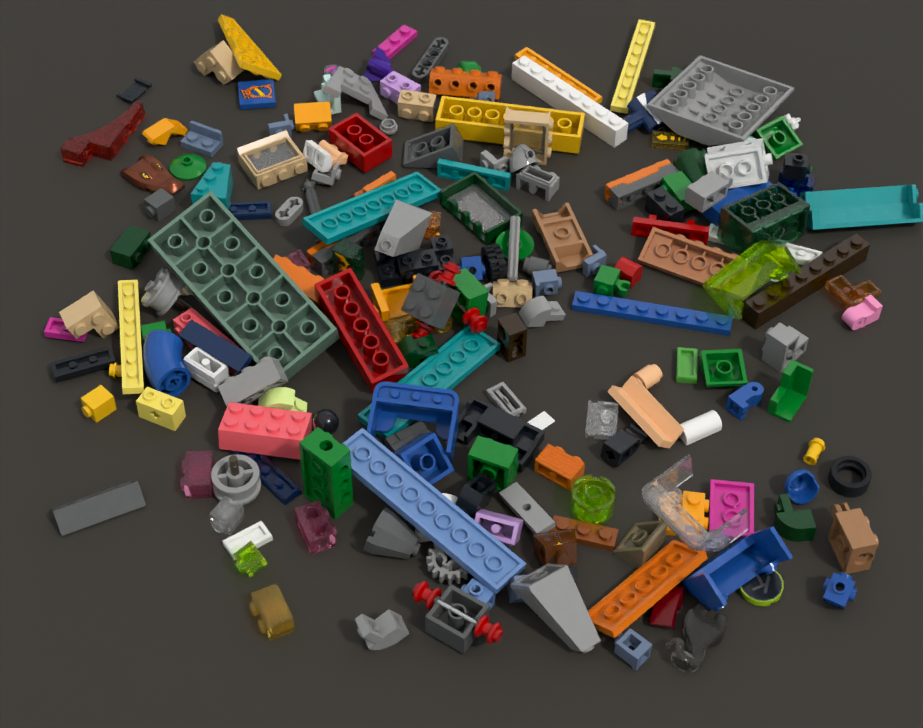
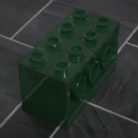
[717,182,810,261]

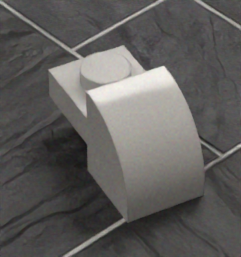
[519,296,566,327]

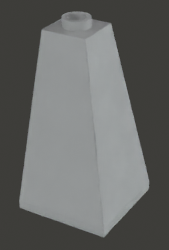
[375,199,432,257]
[510,564,601,653]

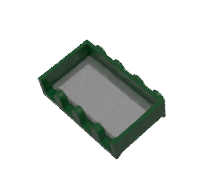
[440,172,523,246]

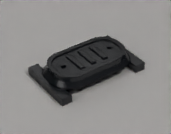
[116,77,152,103]

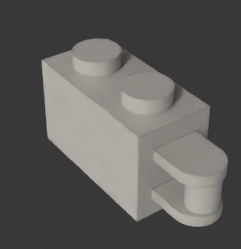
[685,171,733,213]

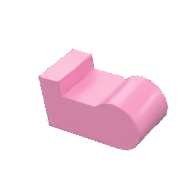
[841,295,883,330]

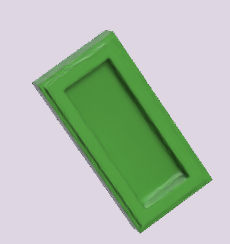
[676,347,698,384]

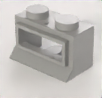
[516,165,560,202]

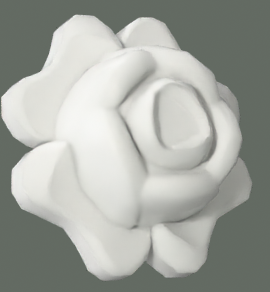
[784,113,801,131]

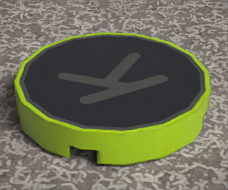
[738,570,784,606]

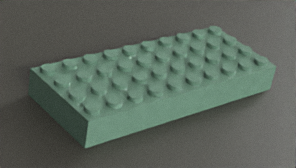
[148,191,340,387]

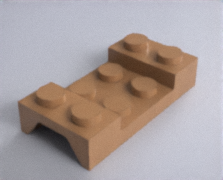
[532,202,593,273]

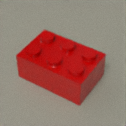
[328,113,393,173]

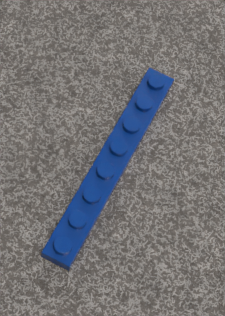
[572,291,733,336]

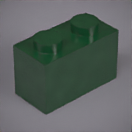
[110,225,152,270]

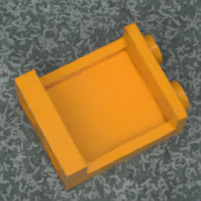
[371,275,416,325]

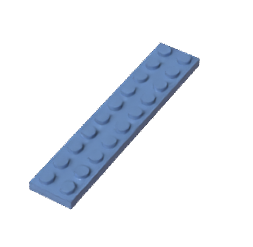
[342,428,526,595]

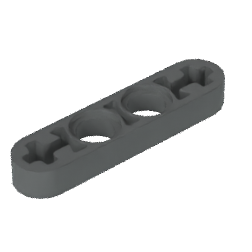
[412,37,449,84]

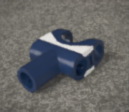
[622,90,666,134]

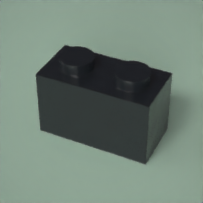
[645,187,685,223]
[455,472,499,518]

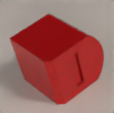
[614,257,643,289]

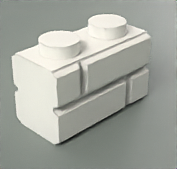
[183,347,230,393]

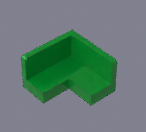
[767,359,814,423]

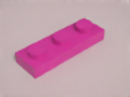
[373,25,417,60]

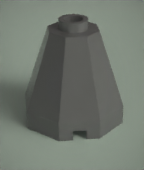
[363,507,421,559]

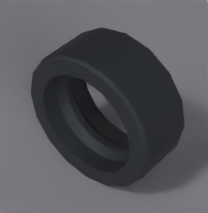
[828,456,872,498]

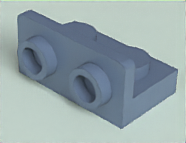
[180,121,223,158]

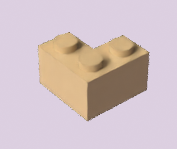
[194,40,244,85]
[59,290,120,339]

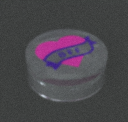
[324,64,339,77]

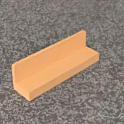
[607,376,684,449]

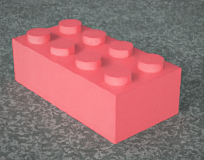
[218,402,312,460]

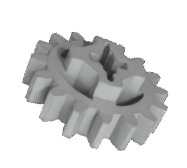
[426,544,470,585]

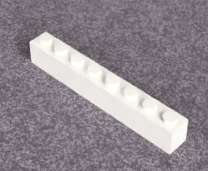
[511,55,628,148]

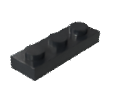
[50,346,116,383]

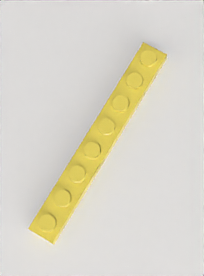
[610,20,655,114]
[118,280,144,394]

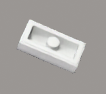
[680,410,722,446]

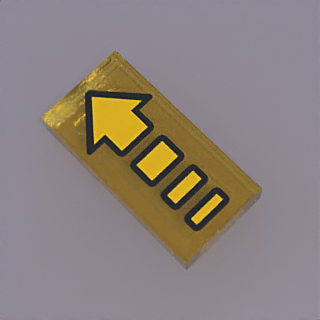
[652,131,689,150]

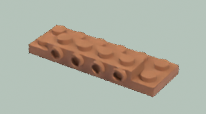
[638,227,762,301]

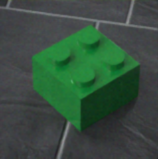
[467,436,518,492]

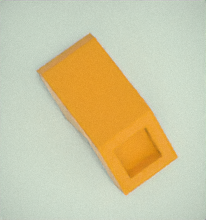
[142,118,188,146]

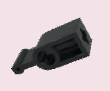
[600,423,650,467]

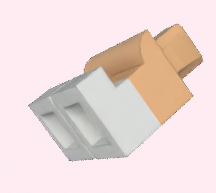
[303,140,348,172]

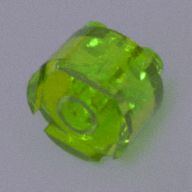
[570,475,616,525]

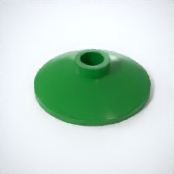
[169,154,207,181]
[496,229,534,261]

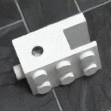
[704,138,773,189]

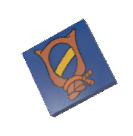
[238,79,276,110]

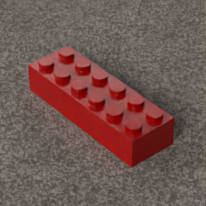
[314,267,409,393]

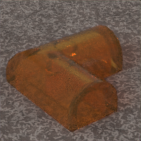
[825,274,882,309]

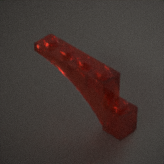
[60,100,145,167]

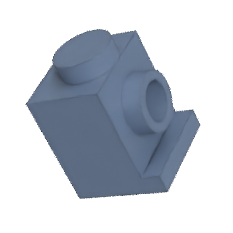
[532,269,562,297]
[614,628,652,672]

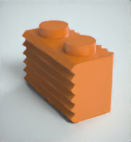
[534,444,585,491]

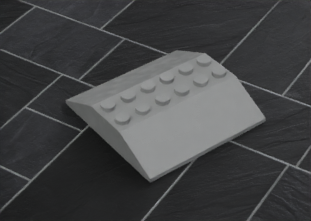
[647,55,794,146]

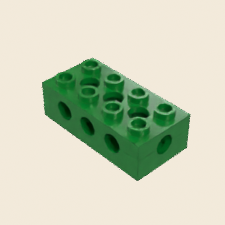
[299,427,354,520]

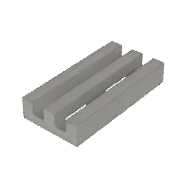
[486,382,527,417]

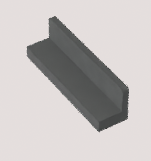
[51,479,146,536]

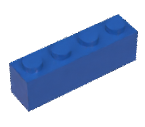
[702,180,778,227]

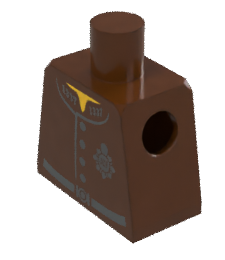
[533,529,578,566]

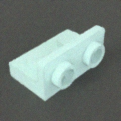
[314,74,341,115]

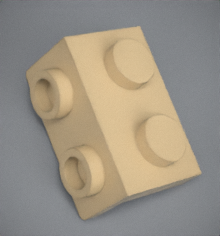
[397,90,436,122]
[493,279,533,308]

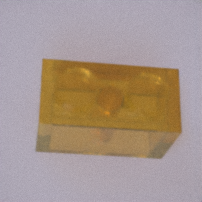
[249,583,295,641]

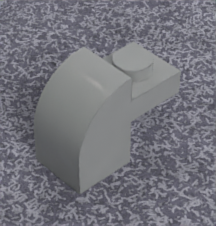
[355,609,410,650]

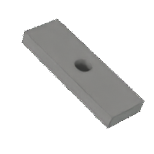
[499,482,556,534]

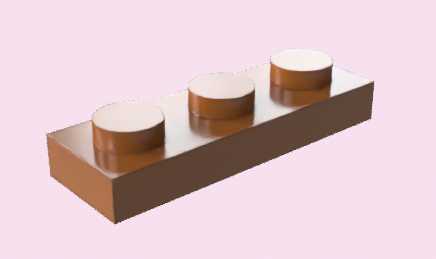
[549,515,619,552]

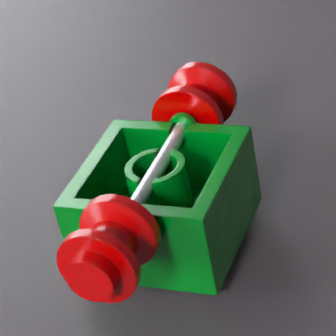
[428,268,489,333]

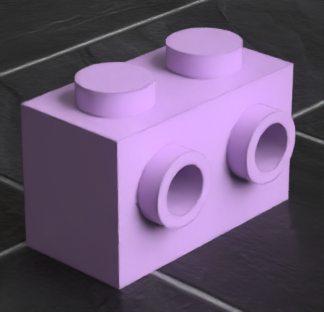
[380,71,421,104]
[475,509,524,546]

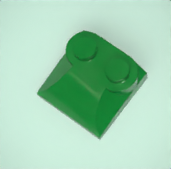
[753,115,803,160]
[700,349,748,387]

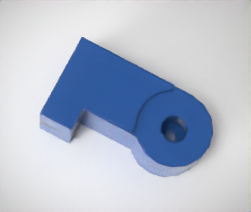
[725,382,764,421]

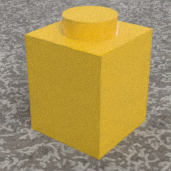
[81,385,117,423]

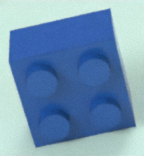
[393,432,454,485]

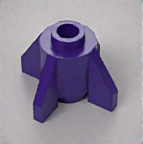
[363,47,394,82]

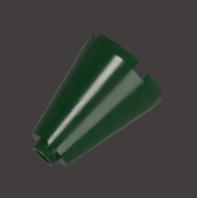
[673,148,708,184]

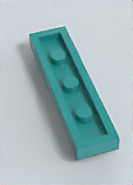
[437,158,511,191]

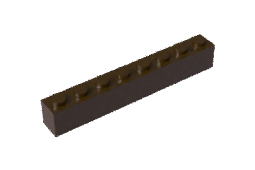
[742,234,870,330]

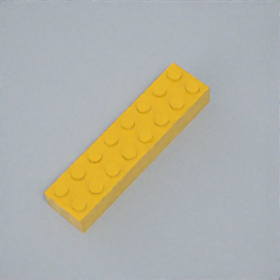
[436,96,585,154]

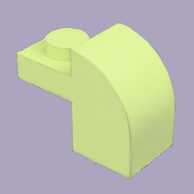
[258,387,307,412]

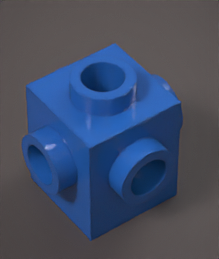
[458,256,486,280]
[822,572,858,610]

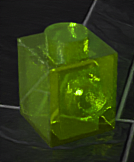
[233,541,268,577]

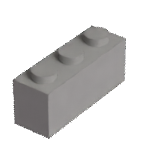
[218,356,289,407]

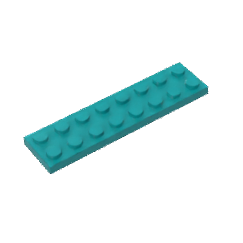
[302,171,441,245]
[357,325,501,439]

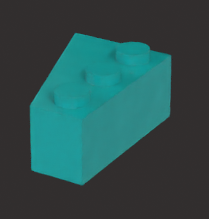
[191,162,233,210]

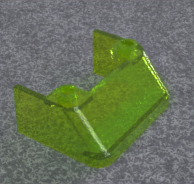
[703,240,802,320]

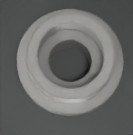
[380,118,398,135]

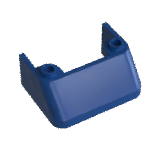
[367,382,459,462]
[681,526,793,611]

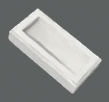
[223,521,273,560]

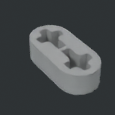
[275,197,303,227]

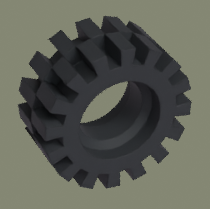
[480,243,507,281]

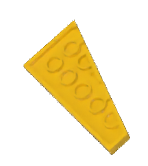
[218,14,282,81]

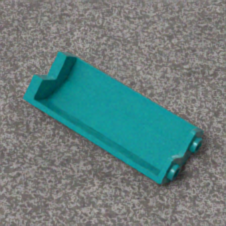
[800,184,923,230]

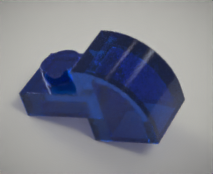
[777,168,815,198]

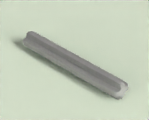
[507,215,521,282]

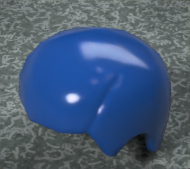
[784,469,819,505]

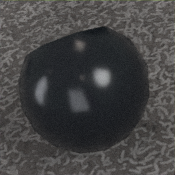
[313,409,339,434]

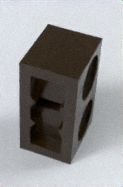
[497,313,527,362]

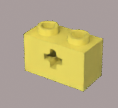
[136,387,186,431]

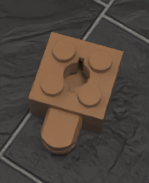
[828,502,879,574]

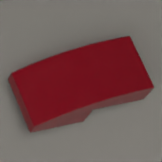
[649,586,685,629]

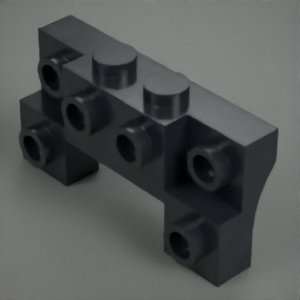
[373,235,457,288]
[457,396,545,473]

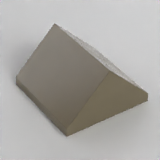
[612,520,668,569]

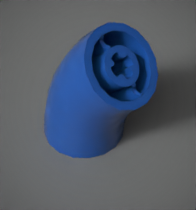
[143,330,191,397]

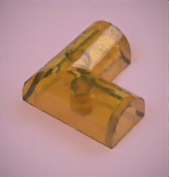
[383,314,423,345]

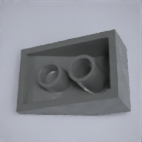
[403,124,464,168]

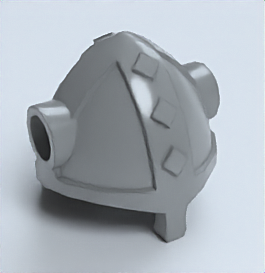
[510,144,539,173]

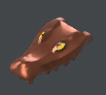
[120,155,185,196]

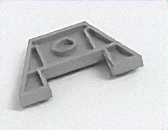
[322,66,388,120]

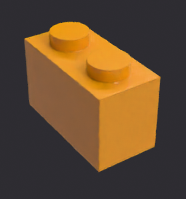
[294,101,332,133]

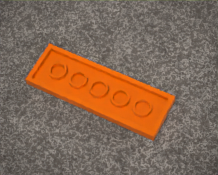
[588,539,708,638]

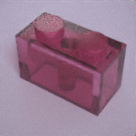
[180,450,214,499]

